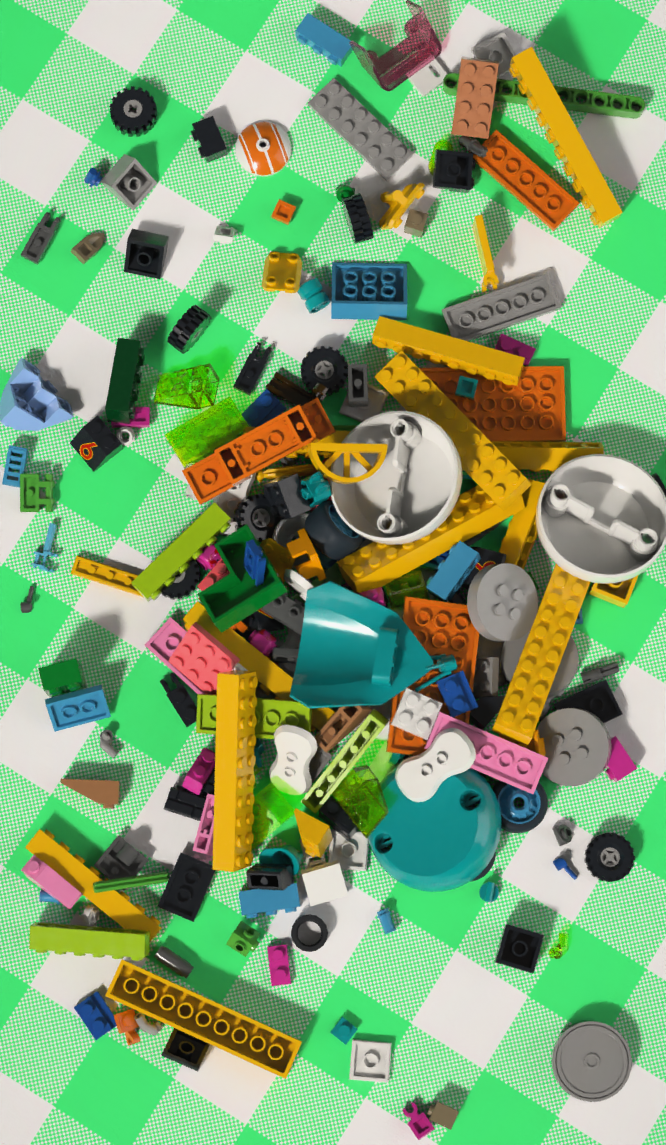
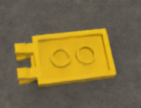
[472,215,499,292]

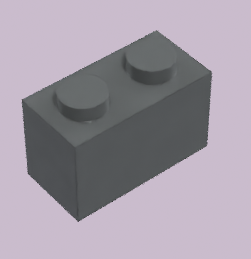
[348,364,368,407]

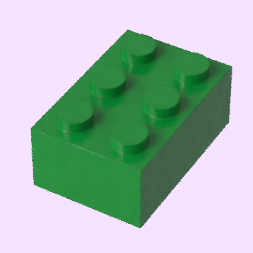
[38,658,87,697]

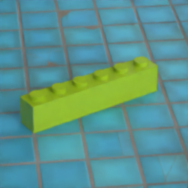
[131,502,231,602]
[300,708,389,814]
[29,922,150,961]

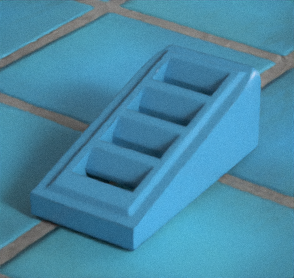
[2,445,29,488]

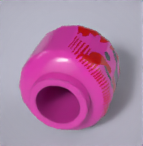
[196,542,221,570]
[248,629,278,657]

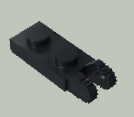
[233,342,272,396]
[160,673,197,727]

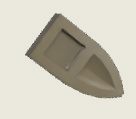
[70,233,105,265]

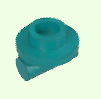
[479,882,499,903]

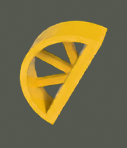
[308,443,388,484]

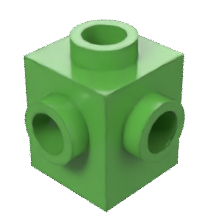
[226,921,261,957]

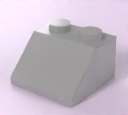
[100,154,157,211]

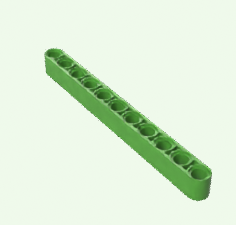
[443,73,645,119]

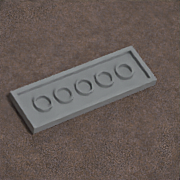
[308,78,413,181]
[442,273,561,341]

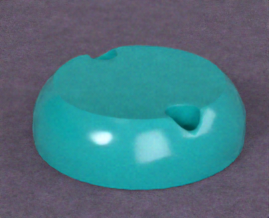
[367,765,501,892]

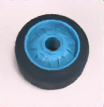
[305,501,363,560]
[493,781,548,833]

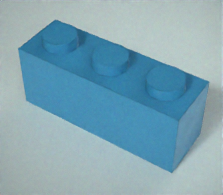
[295,13,354,67]
[426,541,481,602]
[238,883,300,919]

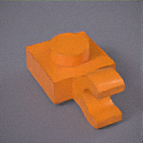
[113,1009,140,1046]

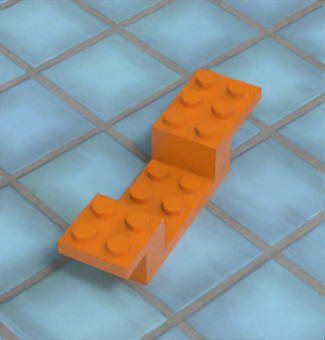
[182,397,336,505]

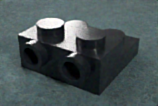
[433,149,475,193]

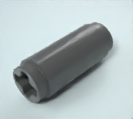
[154,945,194,979]

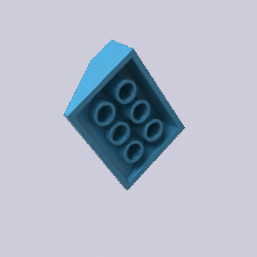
[331,262,408,320]

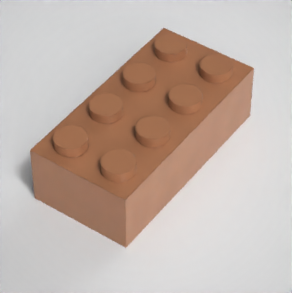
[451,57,499,139]

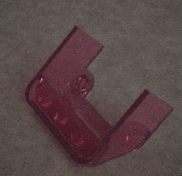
[349,0,442,91]

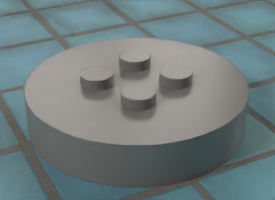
[467,563,538,641]
[500,630,579,698]
[536,708,612,786]
[551,1021,632,1102]

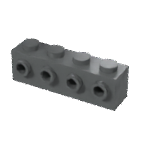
[260,593,305,635]

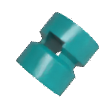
[297,278,331,314]

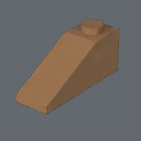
[315,705,372,753]
[60,779,121,809]

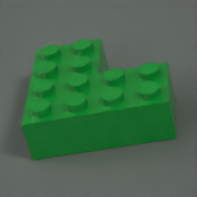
[197,524,288,633]

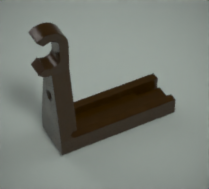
[266,372,328,407]

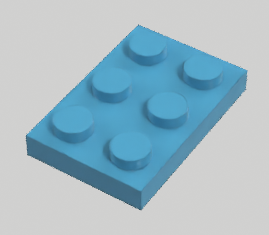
[45,685,111,731]

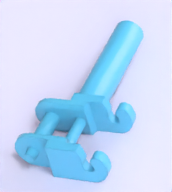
[31,523,58,573]

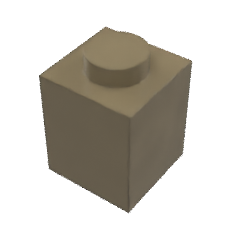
[404,209,428,238]
[427,1100,459,1130]

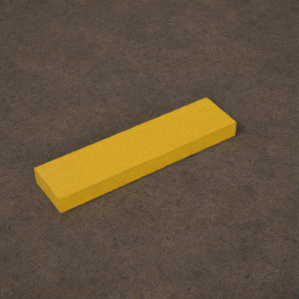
[71,555,144,598]

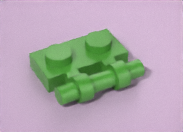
[20,474,55,512]

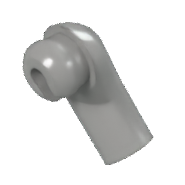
[100,729,119,759]
[134,1012,162,1035]

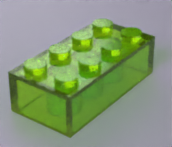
[165,396,249,469]

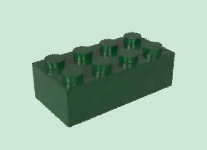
[105,338,145,424]

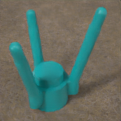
[415,654,457,692]

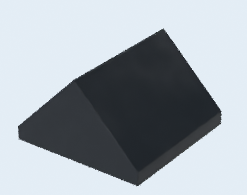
[161,1028,210,1071]

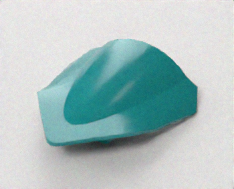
[290,581,434,709]

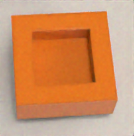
[271,199,296,225]

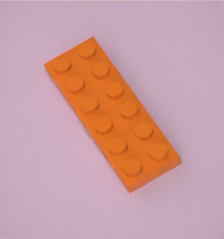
[473,130,579,231]

